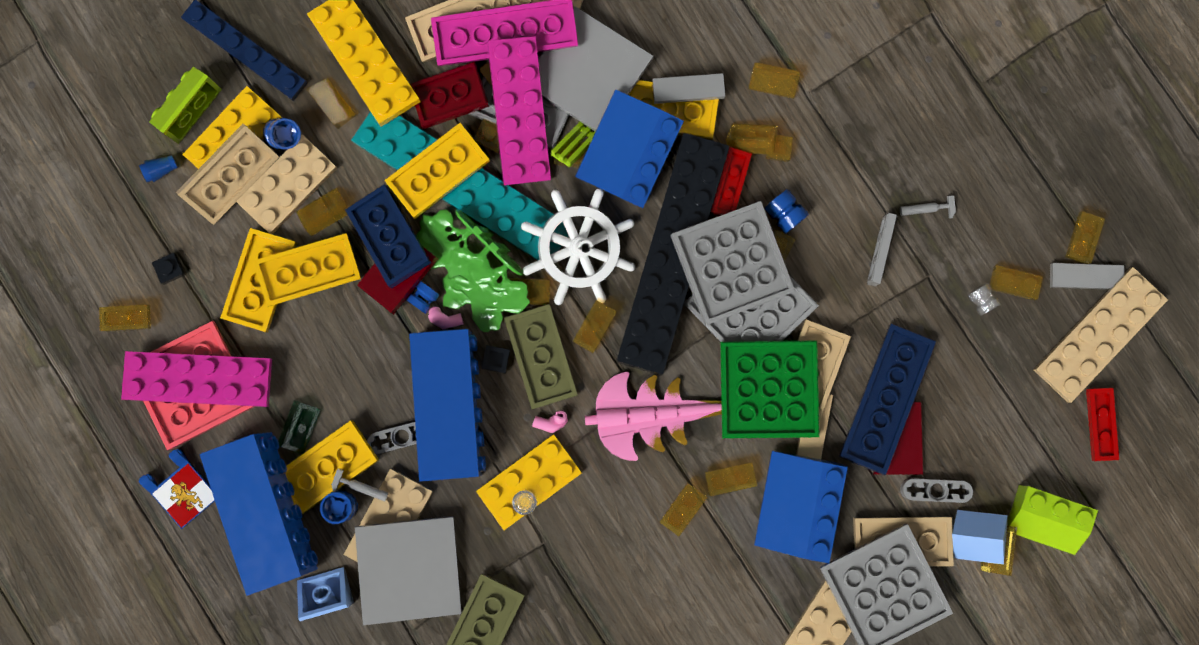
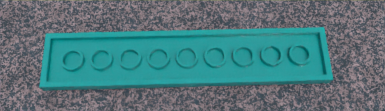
[351,111,569,261]

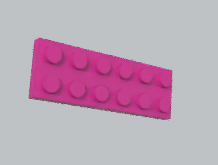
[431,0,579,66]
[487,36,551,185]
[121,351,272,407]

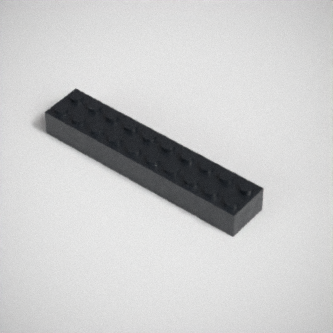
[616,133,729,376]

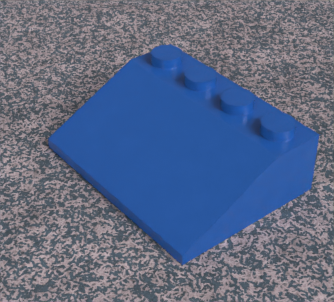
[575,89,684,208]
[754,451,848,564]

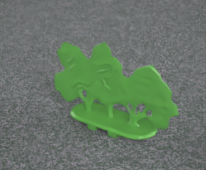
[416,209,530,332]

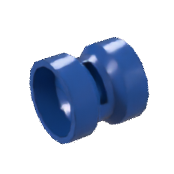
[407,281,440,314]

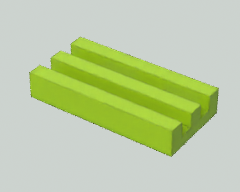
[551,122,595,167]

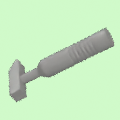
[900,195,956,218]
[331,468,389,502]

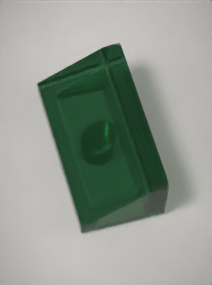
[278,400,321,454]

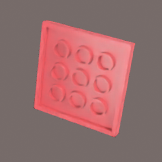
[143,321,256,450]

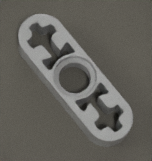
[367,422,417,454]
[900,478,973,503]

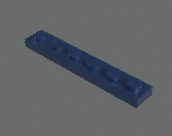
[181,0,307,101]

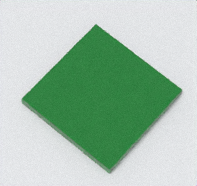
[720,341,820,439]

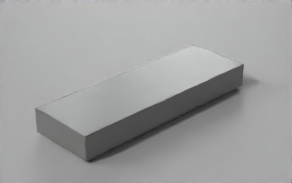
[652,74,725,104]
[867,213,897,286]
[1050,263,1124,289]

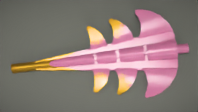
[585,372,721,461]

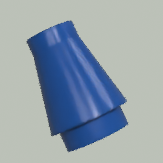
[139,155,178,183]

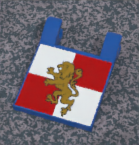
[139,449,215,529]

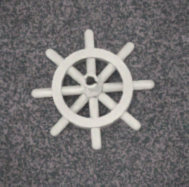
[521,189,635,305]

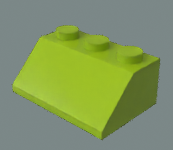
[149,67,222,144]
[1007,485,1098,555]

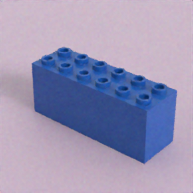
[409,329,486,482]
[200,432,318,596]

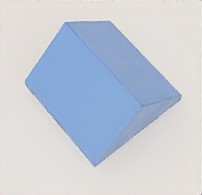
[952,510,1008,564]
[297,567,354,621]

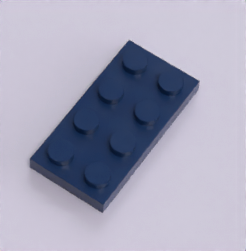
[345,184,431,289]

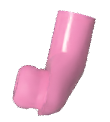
[428,307,463,329]
[532,411,568,433]

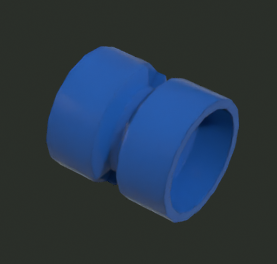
[263,118,301,149]
[764,189,809,234]
[320,491,358,524]

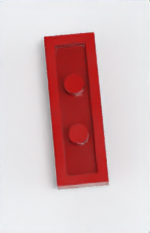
[710,147,752,217]
[1086,388,1119,461]

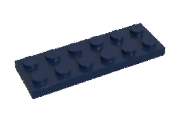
[839,324,936,475]

